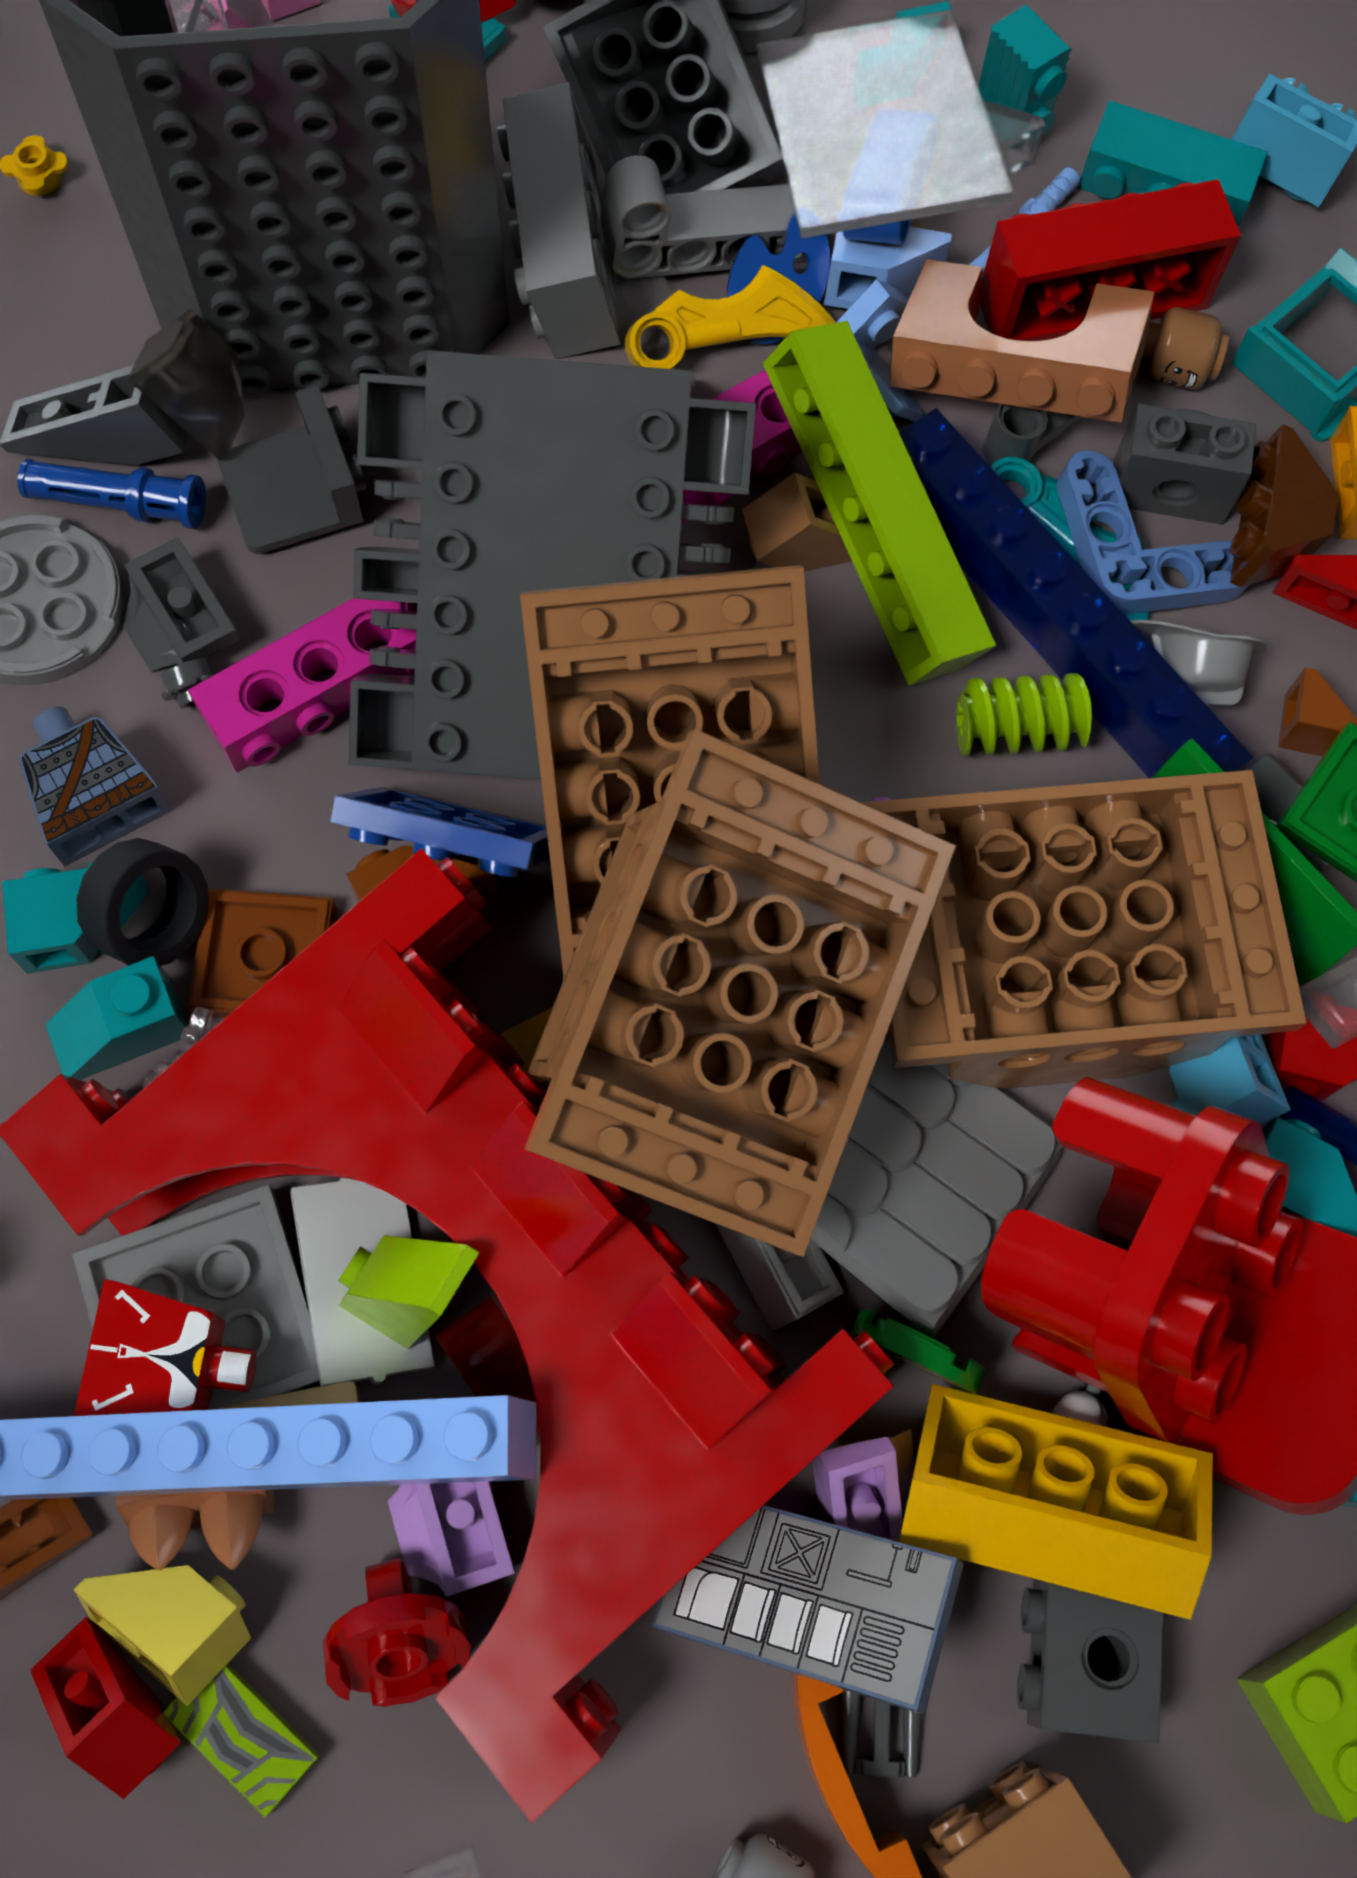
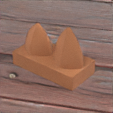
[116,1490,275,1570]

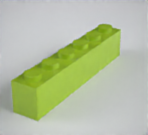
[762,321,996,686]

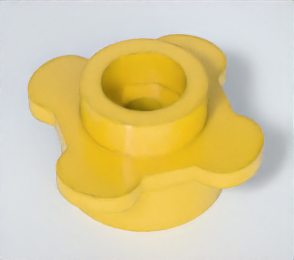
[0,135,68,196]

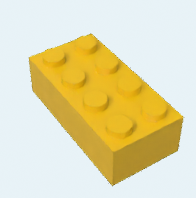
[899,1384,1213,1620]

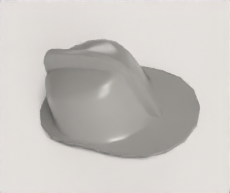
[1120,620,1268,706]

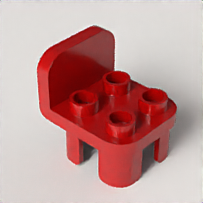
[981,1077,1357,1515]

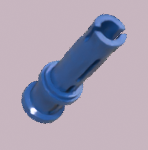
[17,459,206,530]

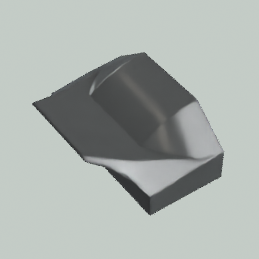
[121,537,240,672]

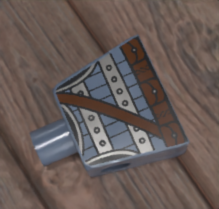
[19,707,171,867]

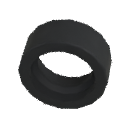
[76,838,209,966]

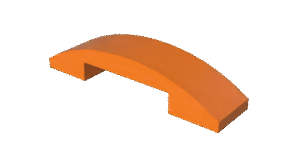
[791,1673,922,1878]

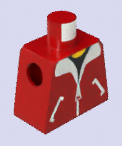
[74,1279,257,1416]

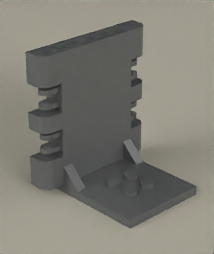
[348,350,756,779]

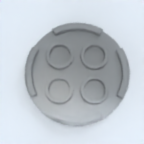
[0,515,125,685]

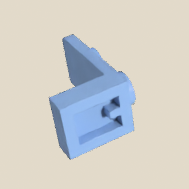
[836,279,925,422]

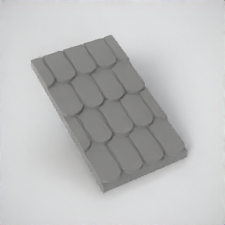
[810,1031,1063,1339]

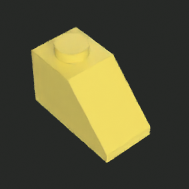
[73,1565,251,1706]

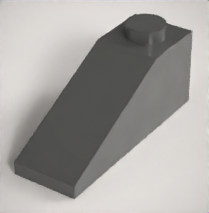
[0,359,195,465]

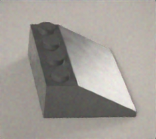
[543,0,793,194]

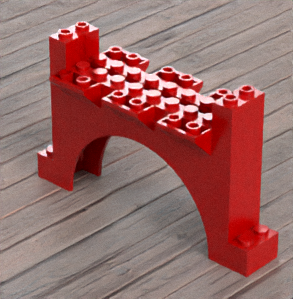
[0,848,894,1823]

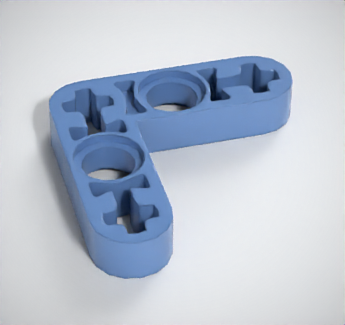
[1057,450,1249,615]

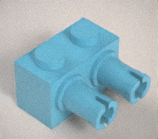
[1231,74,1357,208]

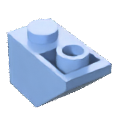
[824,214,952,309]

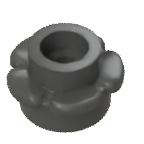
[160,658,217,709]

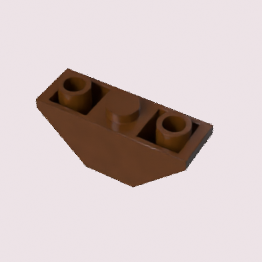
[1230,424,1338,587]

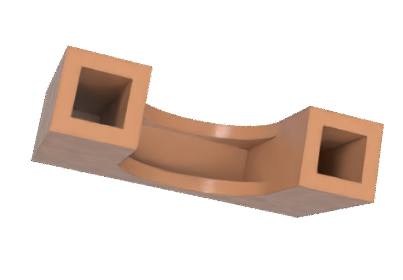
[890,259,1155,423]

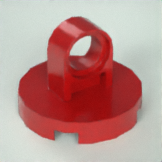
[323,1558,471,1707]

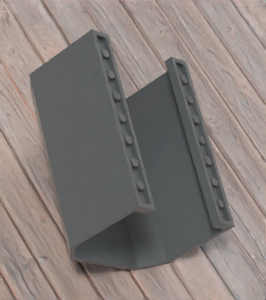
[39,0,509,396]

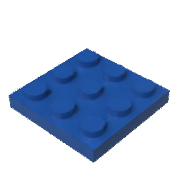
[330,787,550,877]

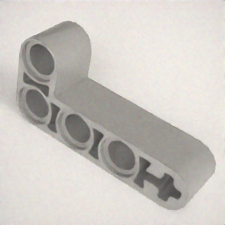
[600,155,818,279]

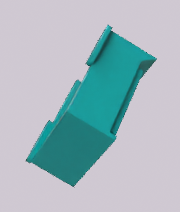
[1231,247,1357,442]

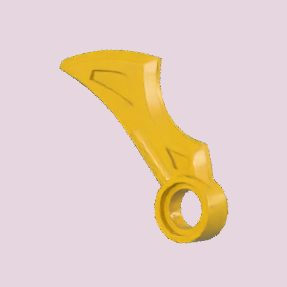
[625,265,836,369]

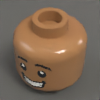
[1142,307,1229,390]

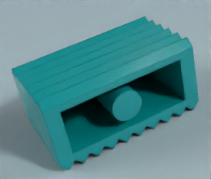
[972,5,1073,150]

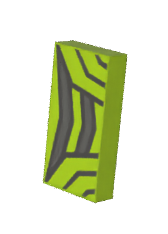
[163,1663,321,1818]

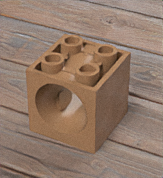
[920,1762,1131,1878]

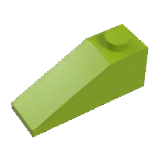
[338,1235,479,1349]

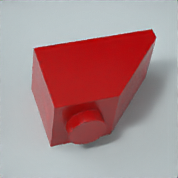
[30,1617,181,1799]

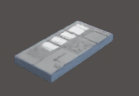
[652,1505,964,1715]

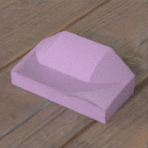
[812,1429,914,1542]
[388,1481,516,1597]

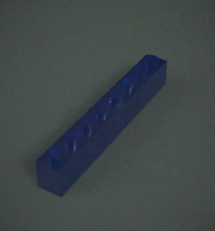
[899,408,1254,778]

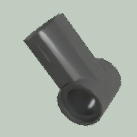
[982,404,1083,466]

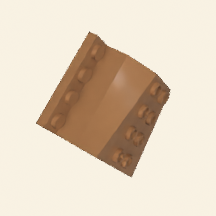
[520,565,820,978]
[524,729,956,1257]
[860,770,1307,1089]

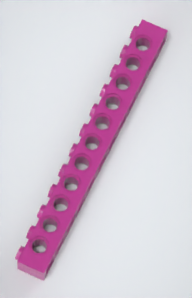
[188,369,802,773]

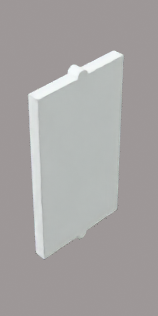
[290,1178,434,1386]

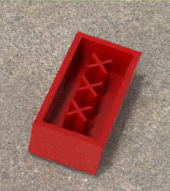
[979,179,1241,341]

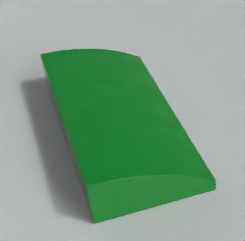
[1153,738,1357,993]

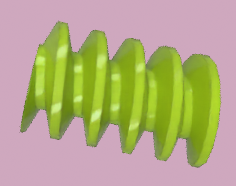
[956,673,1092,756]

